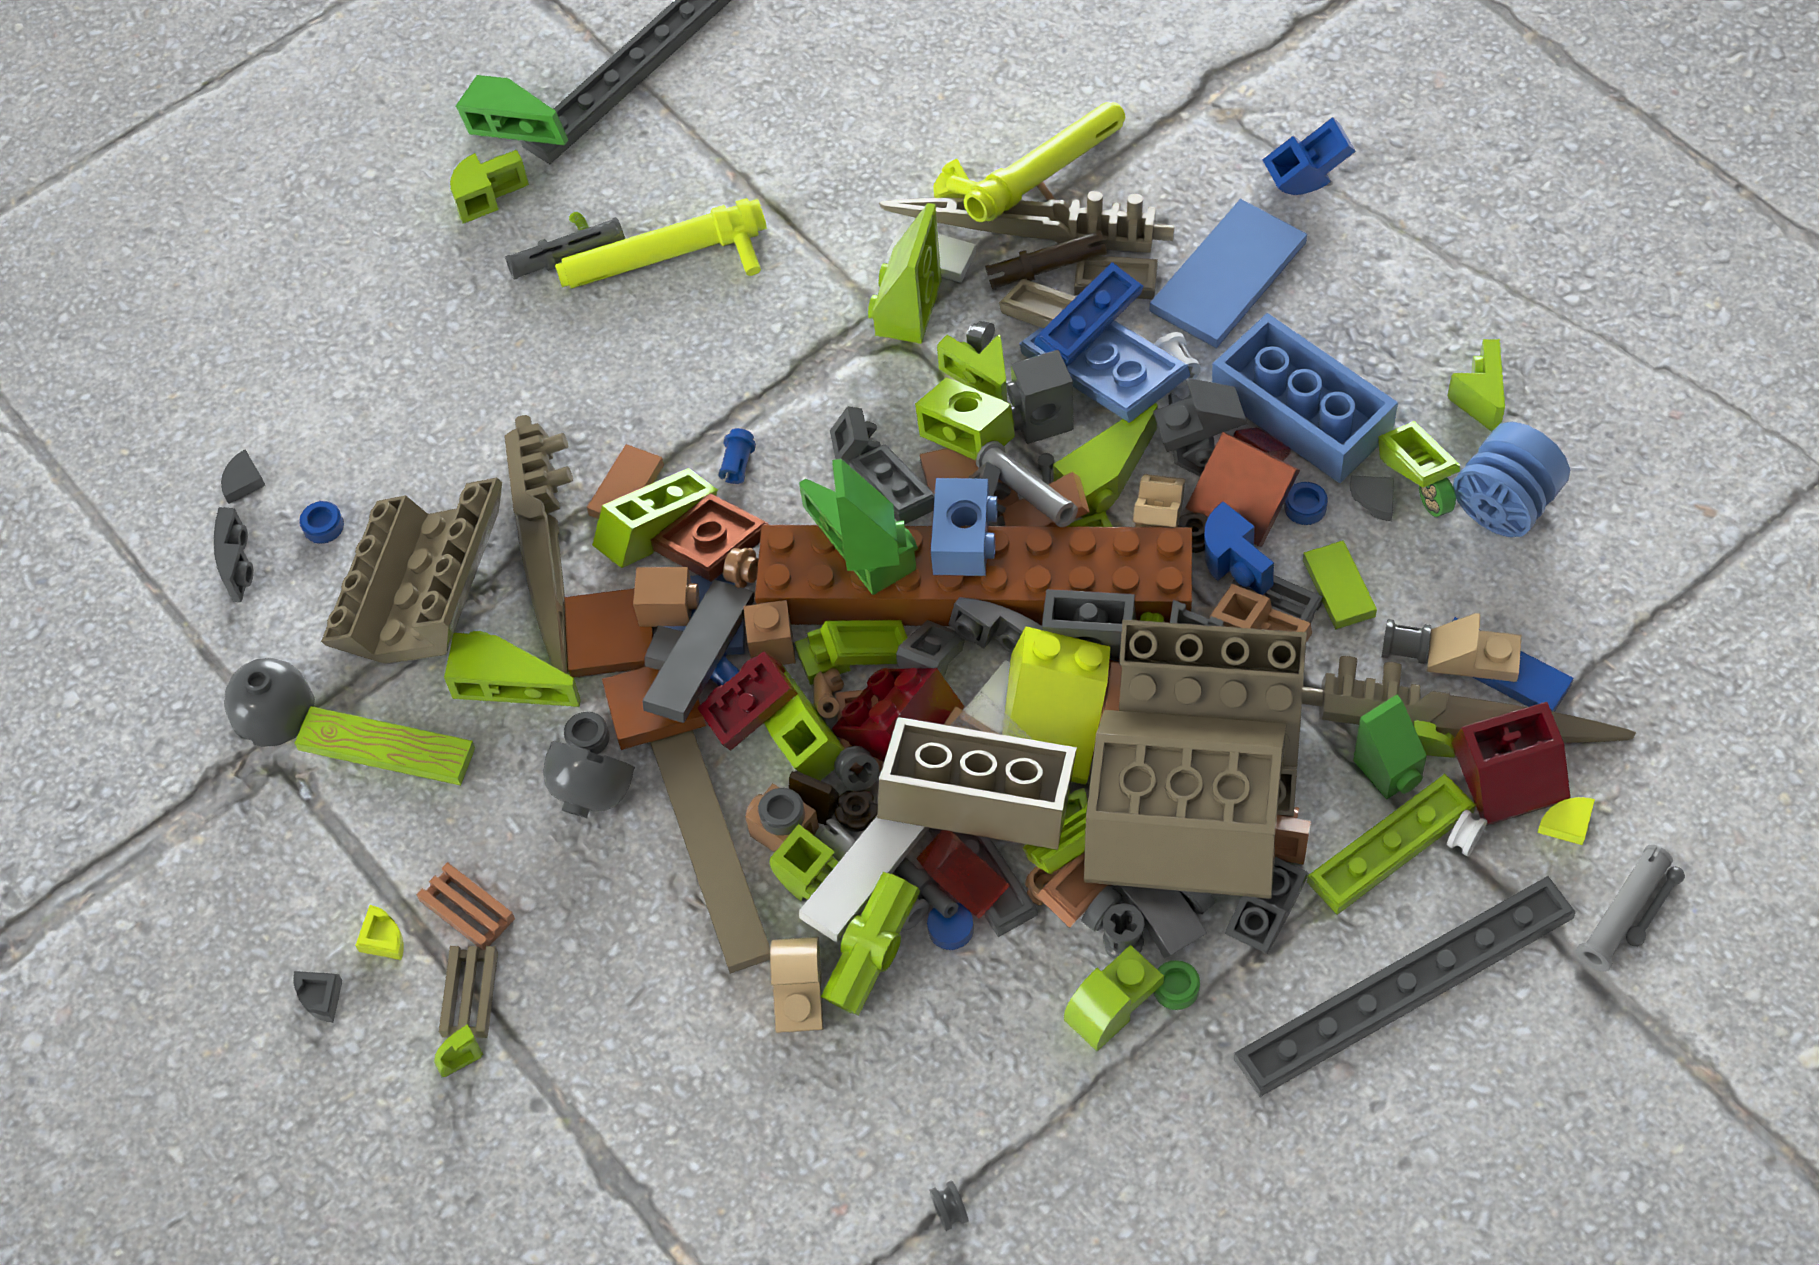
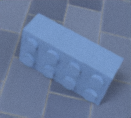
[1212,313,1398,483]

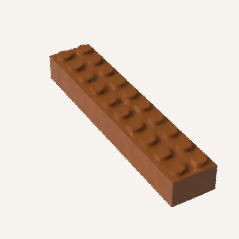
[755,525,1192,626]

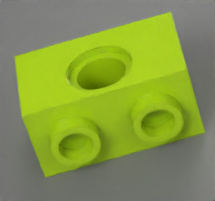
[915,377,1015,460]

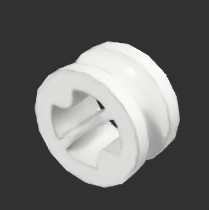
[1447,810,1487,857]

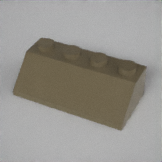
[877,717,1077,850]

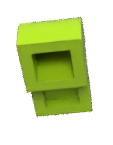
[450,149,529,224]
[769,824,839,901]
[1064,945,1164,1051]

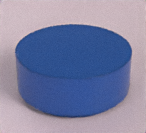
[1284,482,1328,525]
[299,501,344,544]
[927,902,974,950]

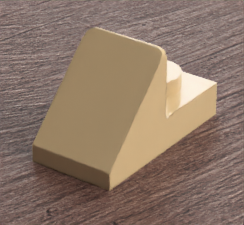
[1427,613,1522,682]

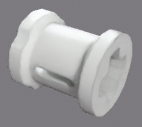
[1154,332,1201,387]

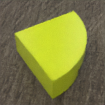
[933,159,969,198]
[1537,797,1595,845]
[355,905,404,960]

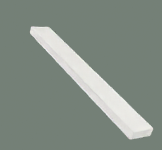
[799,660,1010,943]

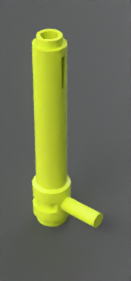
[946,102,1125,222]
[555,198,767,289]

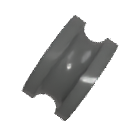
[834,746,879,791]
[930,1181,969,1231]

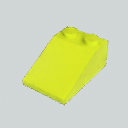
[1002,626,1110,785]

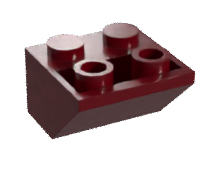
[831,668,965,764]
[1451,702,1571,826]

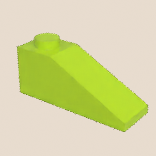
[1053,403,1158,518]
[592,468,718,568]
[444,631,581,707]

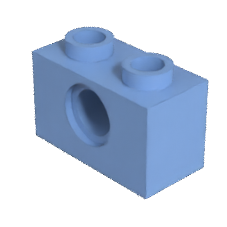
[931,478,997,576]

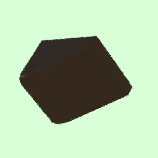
[789,770,839,825]

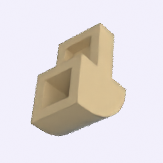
[1133,474,1186,527]
[770,937,824,1033]

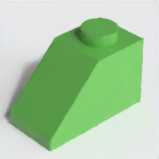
[1353,694,1427,800]

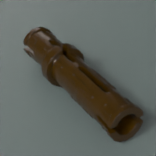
[985,229,1108,290]

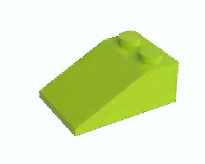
[868,203,942,344]

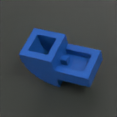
[1262,117,1356,195]
[1205,501,1274,595]

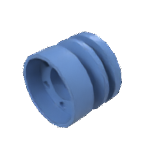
[1453,421,1570,538]

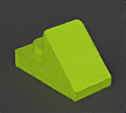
[937,335,1008,403]
[1447,339,1505,432]

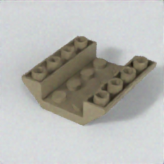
[321,478,502,664]
[1119,620,1307,816]
[1084,710,1287,898]

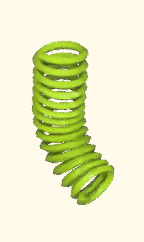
[569,212,589,230]

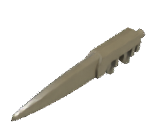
[879,191,1175,253]
[504,415,573,674]
[1302,656,1636,743]

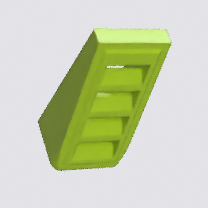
[1378,421,1460,488]

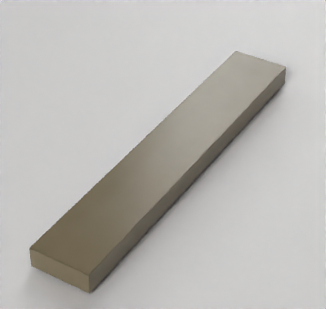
[650,730,771,974]

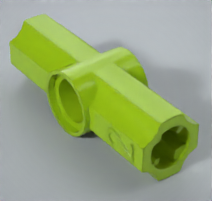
[821,872,920,1016]

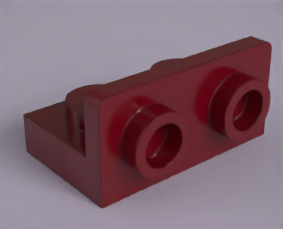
[697,651,798,751]

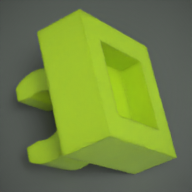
[794,628,851,685]

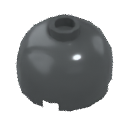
[224,658,315,747]
[543,741,635,818]

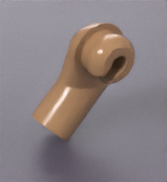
[813,668,844,718]

